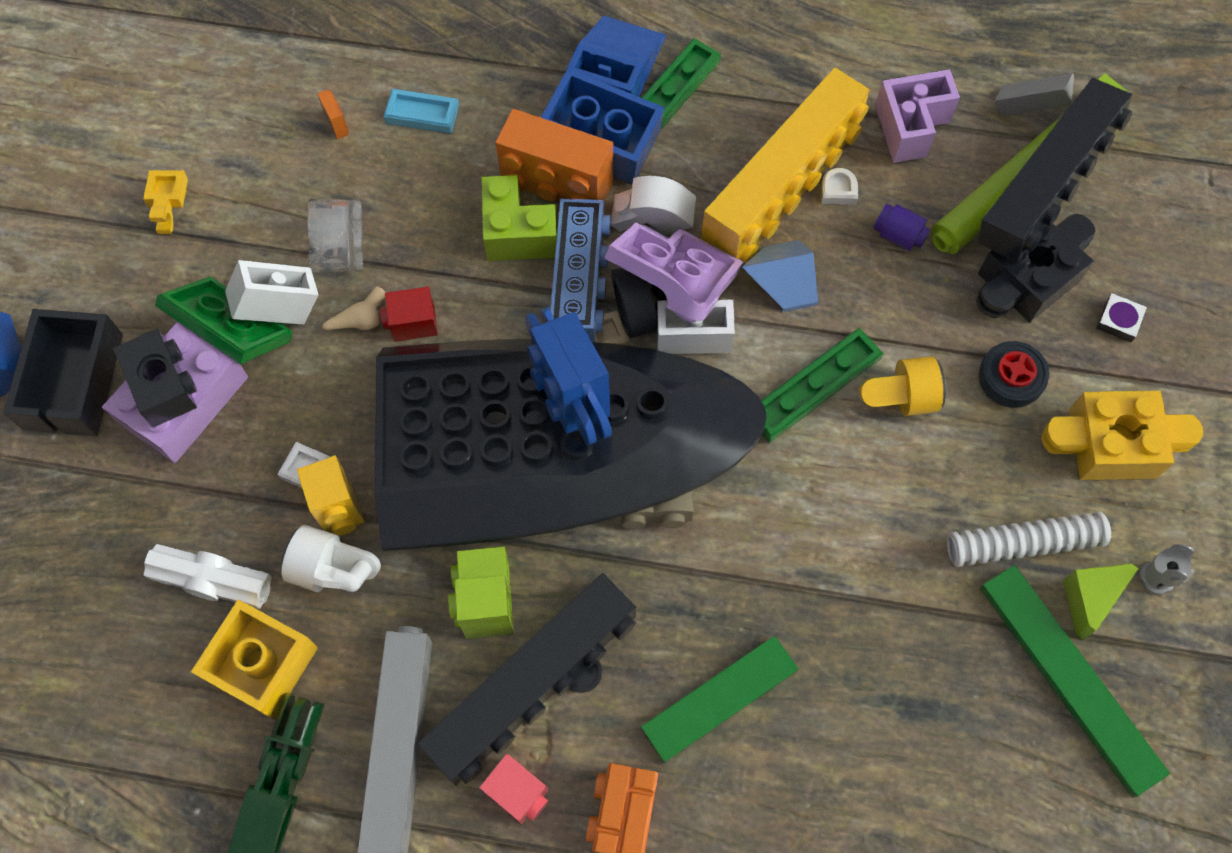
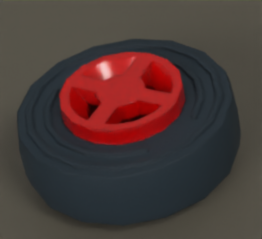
[979,341,1050,408]

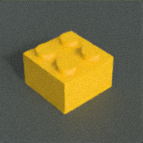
[191,599,318,720]

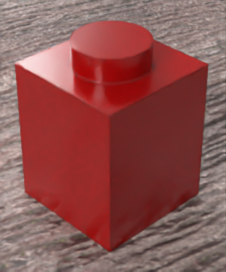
[380,286,438,342]

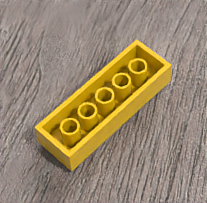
[701,67,870,264]

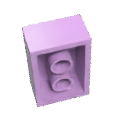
[102,321,248,463]

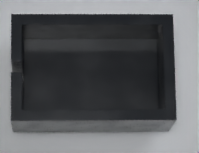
[3,309,123,436]

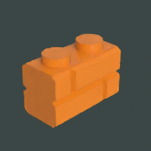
[585,763,659,853]

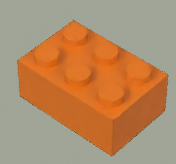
[495,109,614,202]

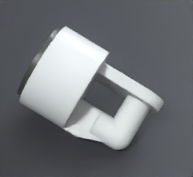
[280,525,381,592]

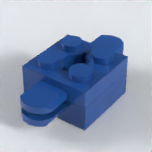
[525,307,612,445]

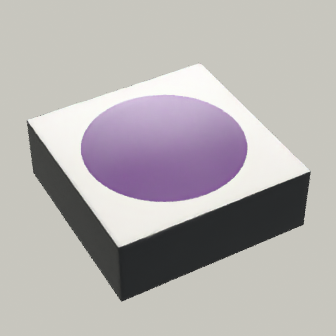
[1096,293,1147,342]

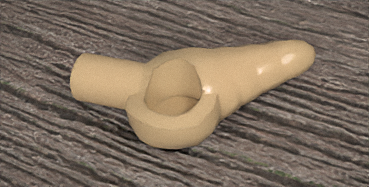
[322,286,386,331]

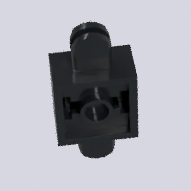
[976,214,1096,323]

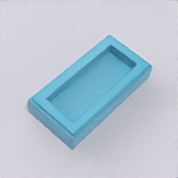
[383,89,459,134]

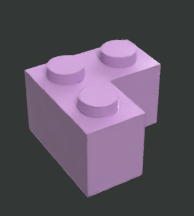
[875,69,960,163]

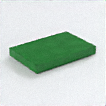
[155,276,293,365]

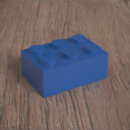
[541,68,665,184]

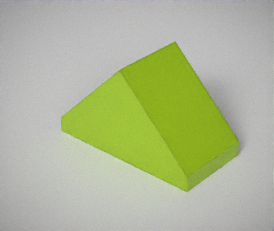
[1063,564,1138,640]

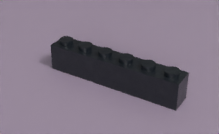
[977,77,1133,262]
[417,573,636,786]

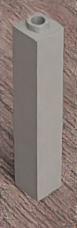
[357,626,433,853]

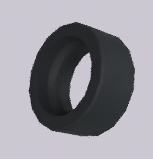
[611,268,658,338]

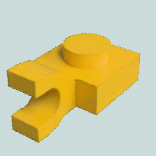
[143,170,188,234]

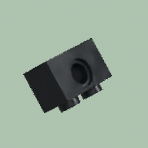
[113,328,197,428]

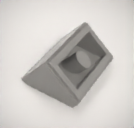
[995,73,1074,116]

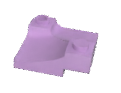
[604,223,743,322]

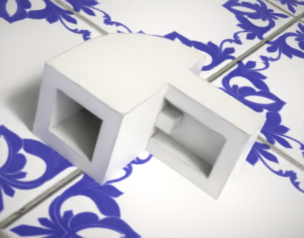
[611,176,696,236]

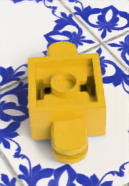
[1041,391,1203,480]

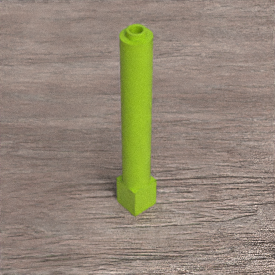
[931,73,1130,254]

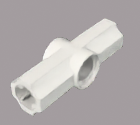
[143,544,272,609]

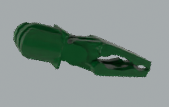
[228,693,325,853]

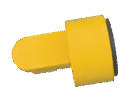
[859,356,946,416]

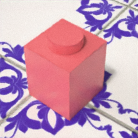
[479,754,548,825]

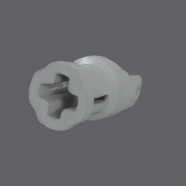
[1139,544,1194,595]

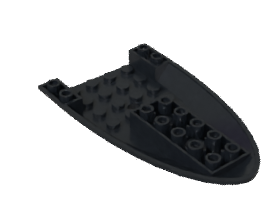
[375,339,767,551]

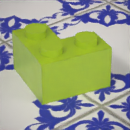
[482,175,557,261]
[448,546,514,639]

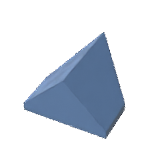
[742,240,818,312]

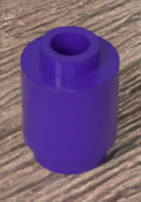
[873,204,931,252]

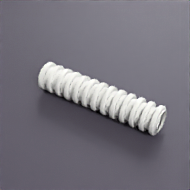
[947,512,1111,567]

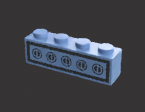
[550,199,611,342]

